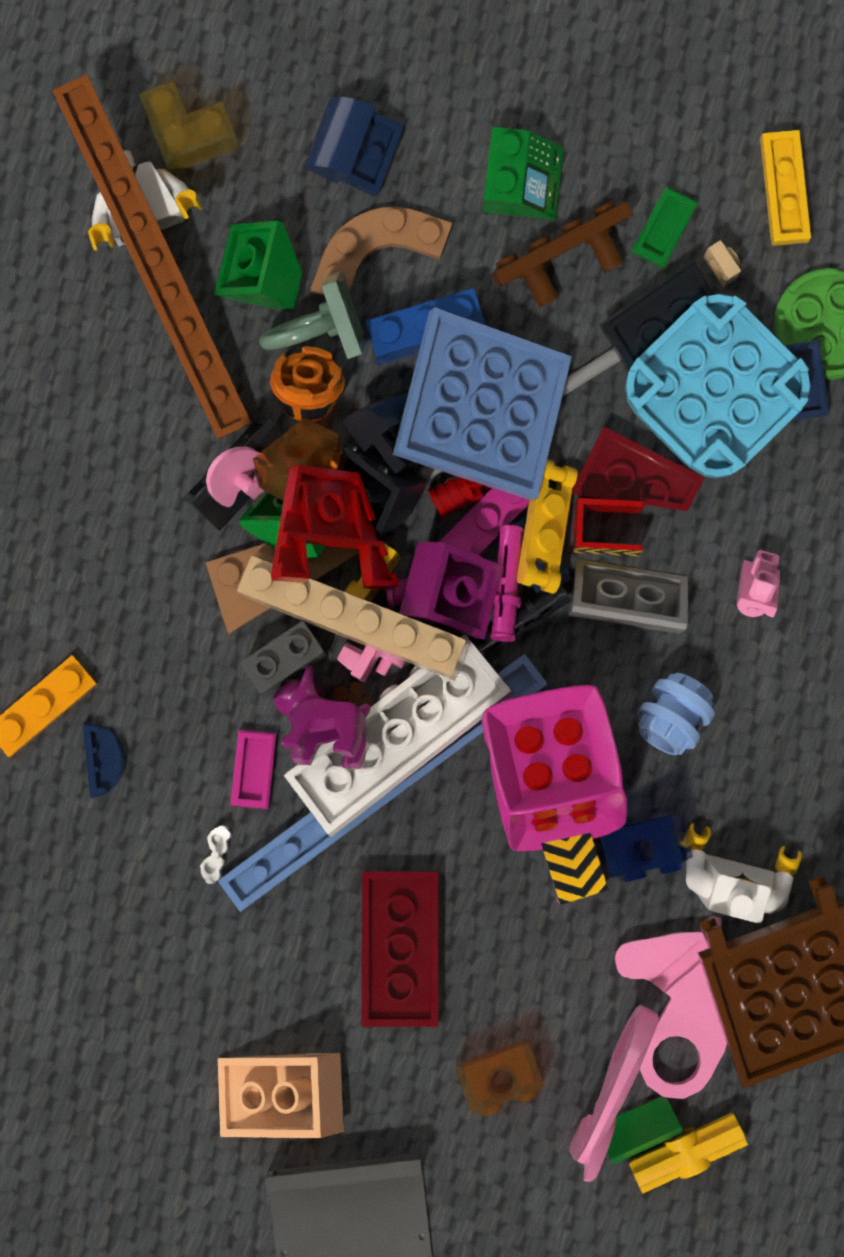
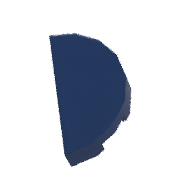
[82,723,126,799]

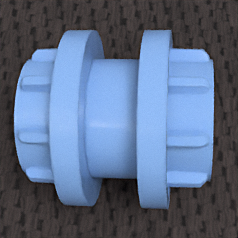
[637,673,715,755]

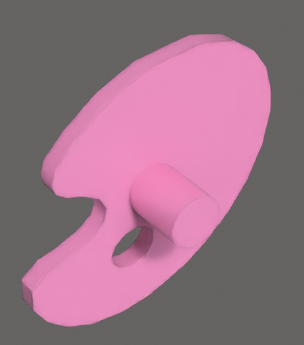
[206,446,270,507]

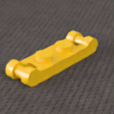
[517,459,578,594]

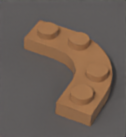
[310,207,452,297]

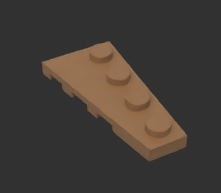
[206,543,359,635]

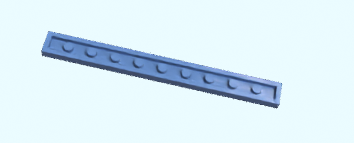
[218,654,547,912]

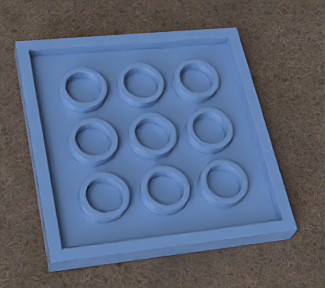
[393,307,572,501]

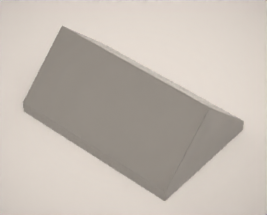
[568,559,688,634]

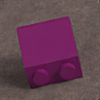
[399,542,503,639]

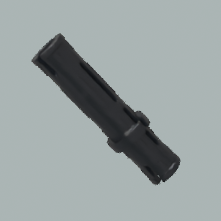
[471,584,572,659]

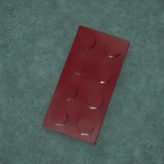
[361,871,438,1027]

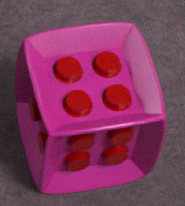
[482,685,627,851]

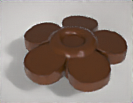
[332,681,374,708]

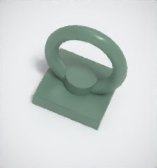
[259,270,367,359]

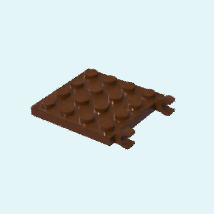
[698,875,844,1089]

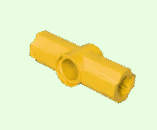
[627,1112,748,1194]

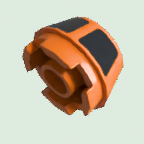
[270,346,345,422]

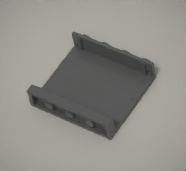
[265,1153,432,1257]

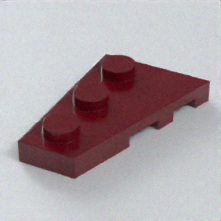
[572,427,705,511]

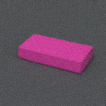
[230,730,277,809]

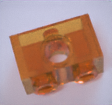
[253,417,341,501]
[455,1039,545,1117]

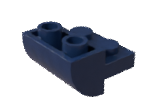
[304,97,404,197]

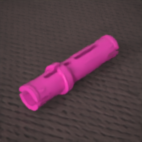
[490,525,524,642]

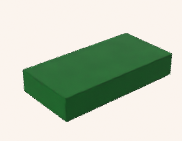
[631,186,698,269]
[607,1096,683,1165]

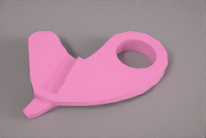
[569,1005,659,1182]

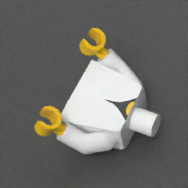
[88,150,203,251]
[683,823,802,923]

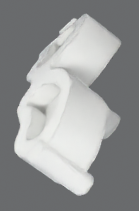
[200,826,232,884]

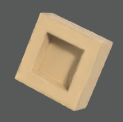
[703,240,741,288]

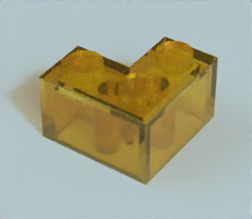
[139,80,239,174]

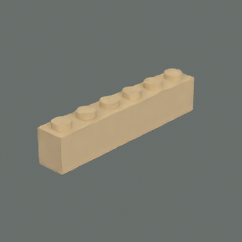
[237,556,470,681]

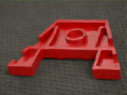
[271,465,399,590]

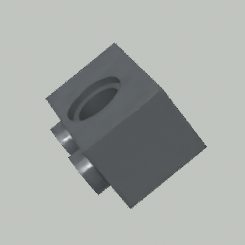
[239,621,327,698]

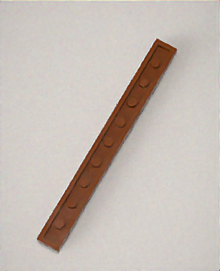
[52,74,252,439]

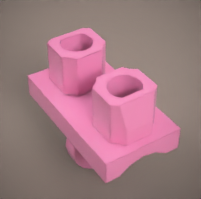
[737,550,780,617]
[337,642,405,683]

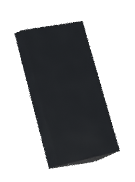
[183,417,296,531]

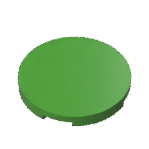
[774,268,844,380]

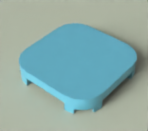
[625,294,810,479]

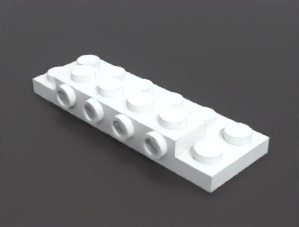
[284,635,513,837]

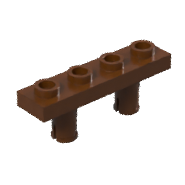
[491,200,633,308]

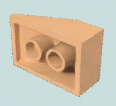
[218,1053,344,1138]

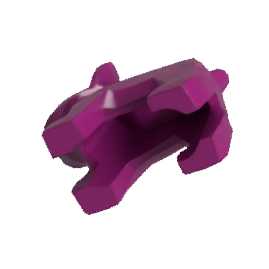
[273,665,370,769]

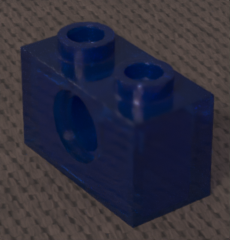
[600,812,693,882]

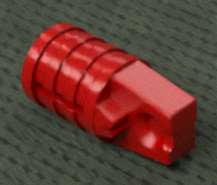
[427,476,491,519]

